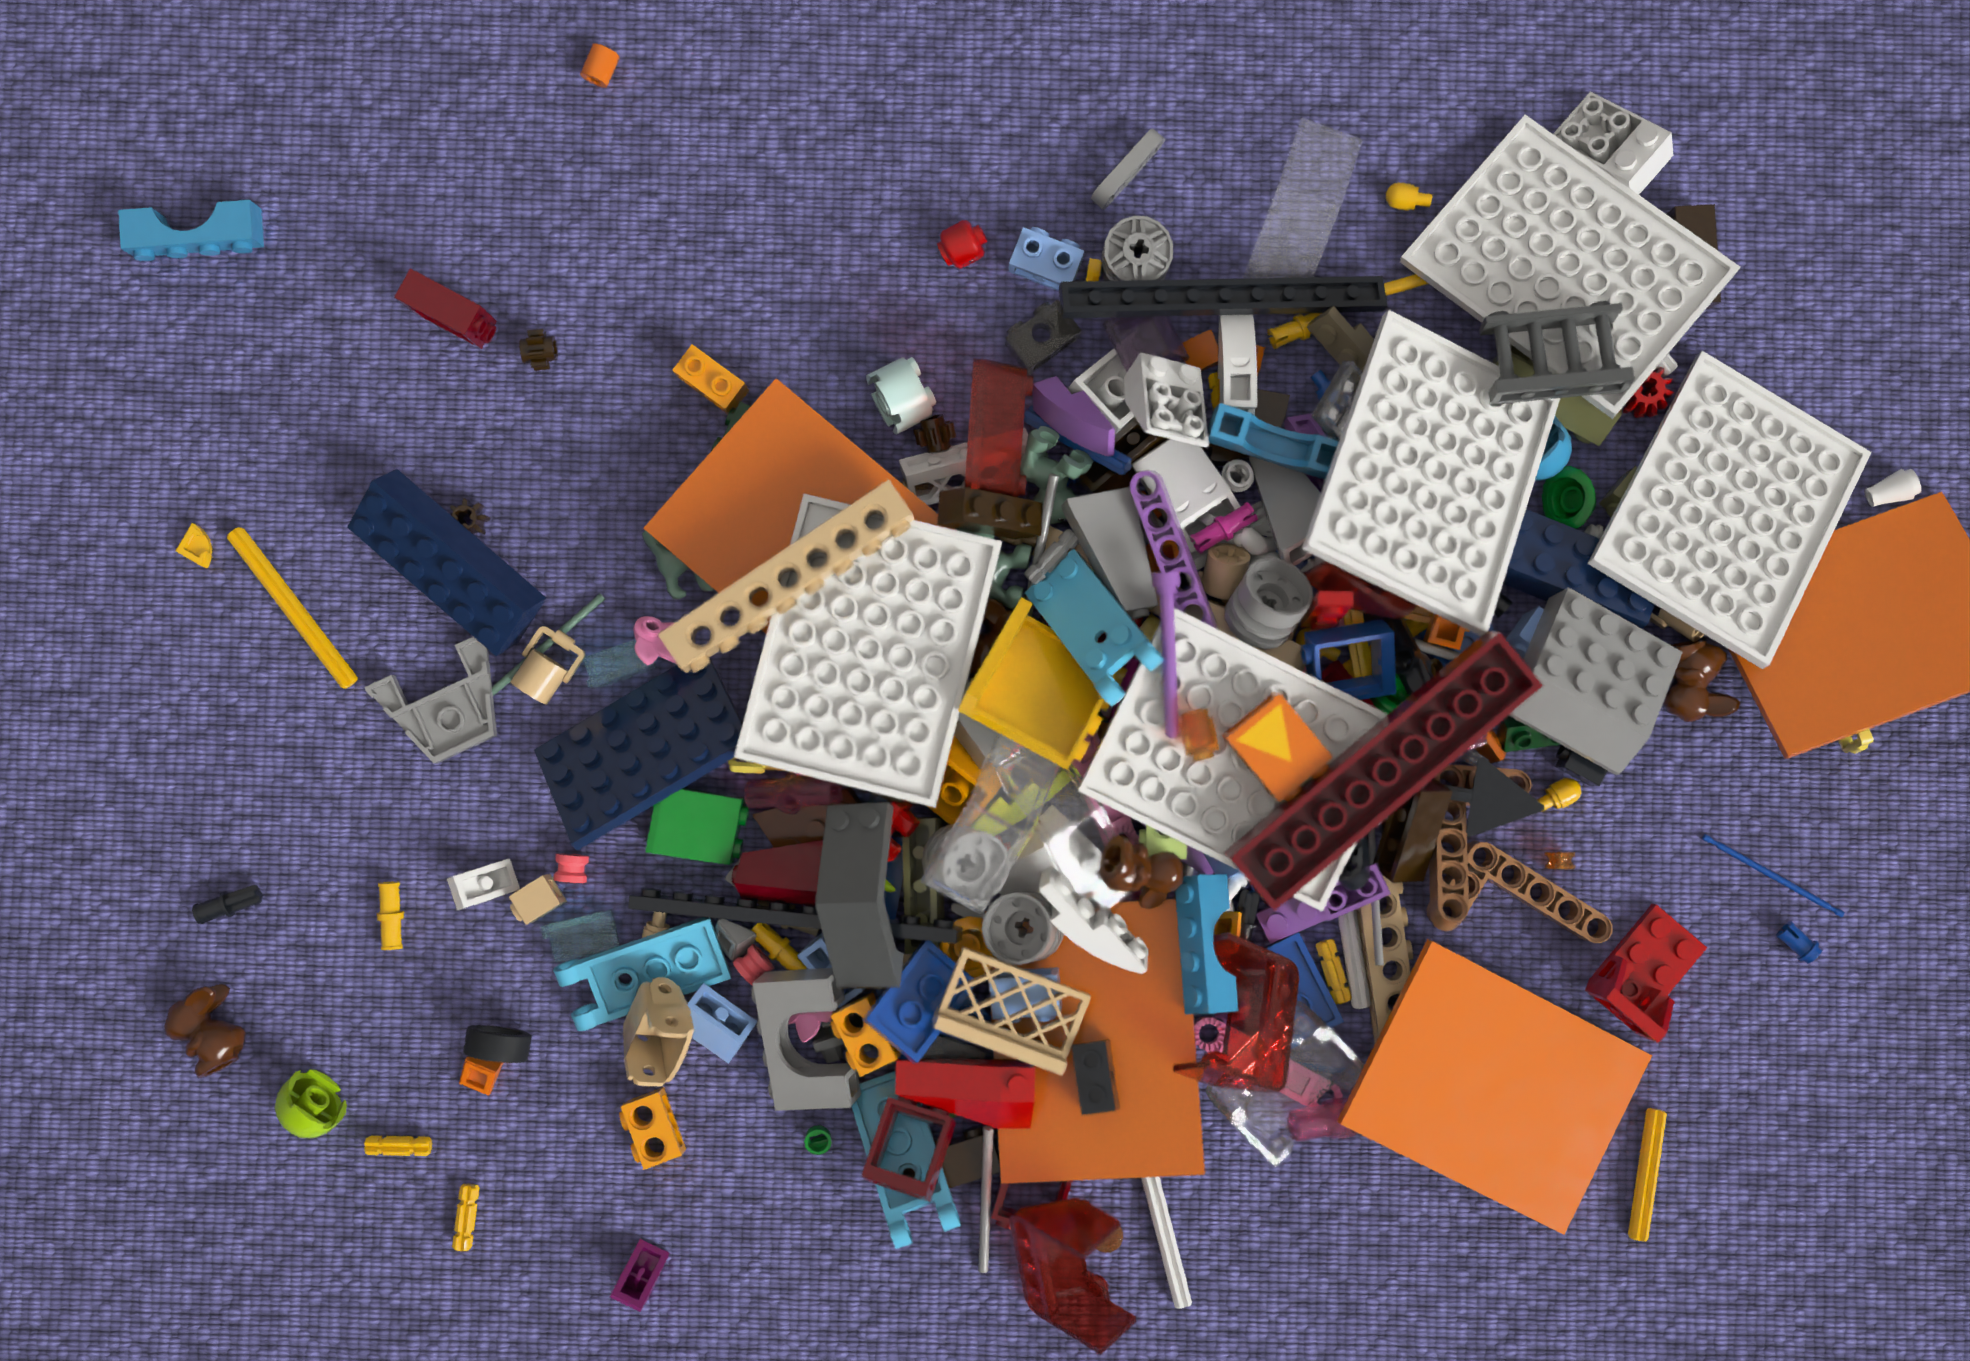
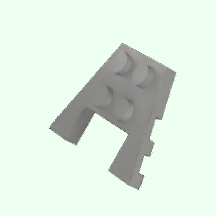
[364,637,497,764]

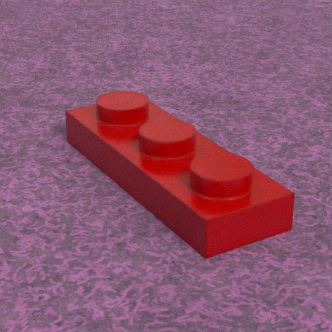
[1301,591,1353,631]

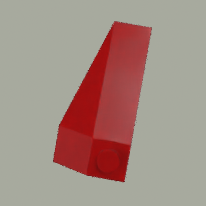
[895,1059,1035,1129]

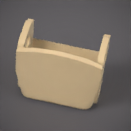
[623,977,694,1087]

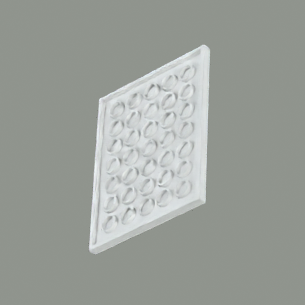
[1400,115,1740,419]
[1302,310,1560,636]
[1587,351,1872,669]
[734,494,1002,808]
[1077,608,1388,911]

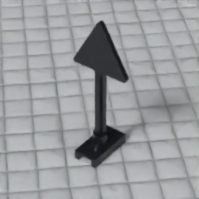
[1445,757,1545,837]

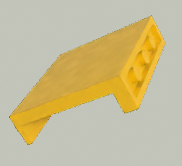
[958,597,1127,770]

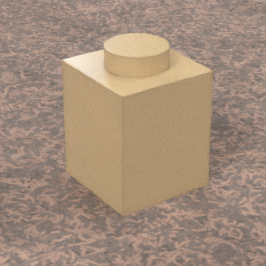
[508,874,567,925]

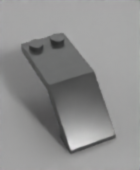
[815,802,904,989]

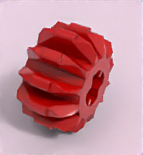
[1623,367,1674,419]

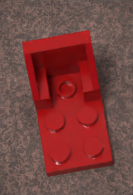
[1585,904,1707,1043]

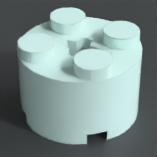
[866,357,937,435]

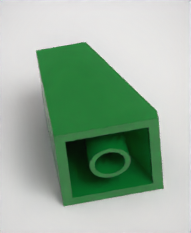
[645,788,750,865]

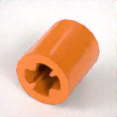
[580,43,620,88]

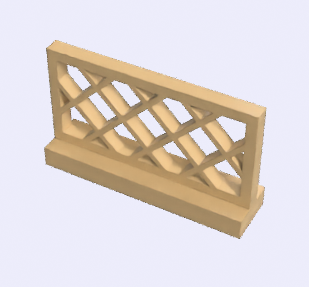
[932,946,1091,1076]

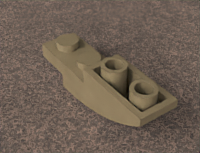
[1307,306,1374,395]

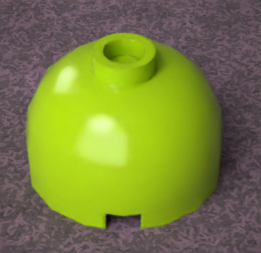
[274,1069,347,1139]

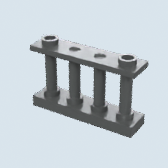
[1479,301,1635,405]

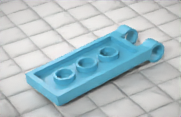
[1025,548,1164,706]
[553,917,731,1031]
[852,1071,961,1249]

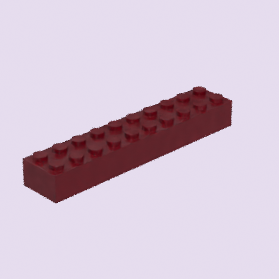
[1223,631,1544,911]

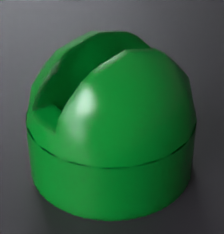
[805,1125,832,1155]

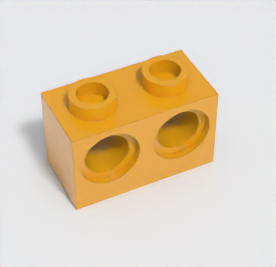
[672,344,750,414]
[830,992,902,1077]
[619,1087,686,1170]

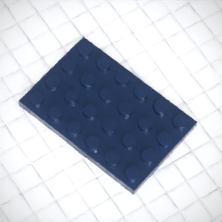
[534,657,743,851]

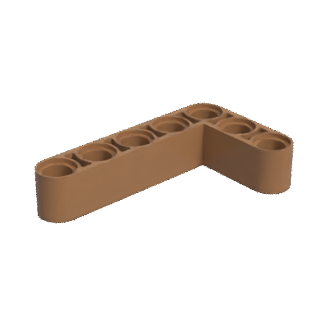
[1429,765,1532,931]
[1426,841,1613,943]

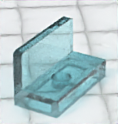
[583,639,657,689]
[540,909,620,962]

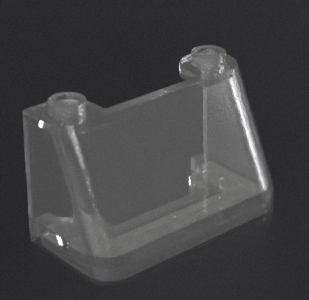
[1206,1001,1365,1167]

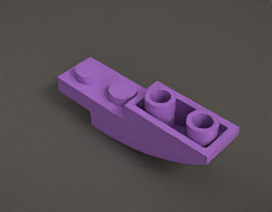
[1256,863,1391,944]

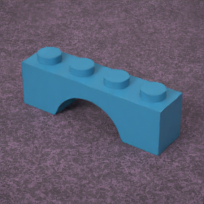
[118,200,264,261]
[1207,403,1339,480]
[1175,874,1238,1014]

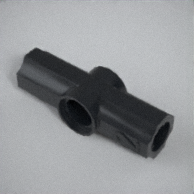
[1382,614,1433,696]

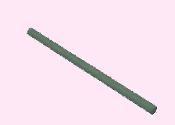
[492,593,605,696]

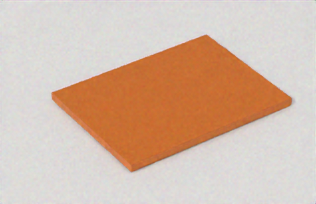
[643,378,958,634]
[1728,492,1970,759]
[985,899,1205,1184]
[1337,939,1652,1235]

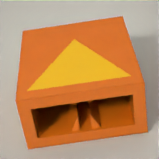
[1221,692,1333,802]

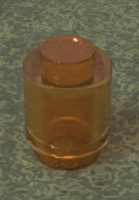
[1179,708,1220,761]

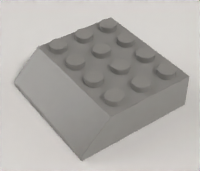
[1509,587,1683,775]

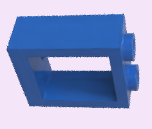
[1301,620,1396,700]

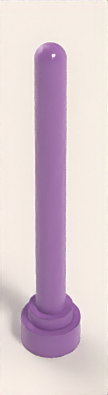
[1152,572,1180,739]

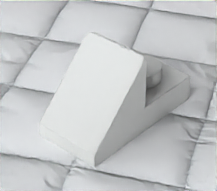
[447,858,520,911]

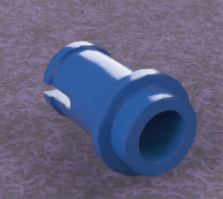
[1776,921,1822,964]

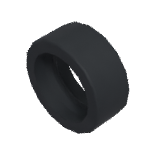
[463,1025,532,1063]

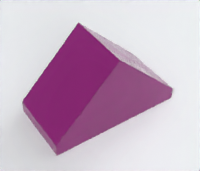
[610,1239,670,1312]

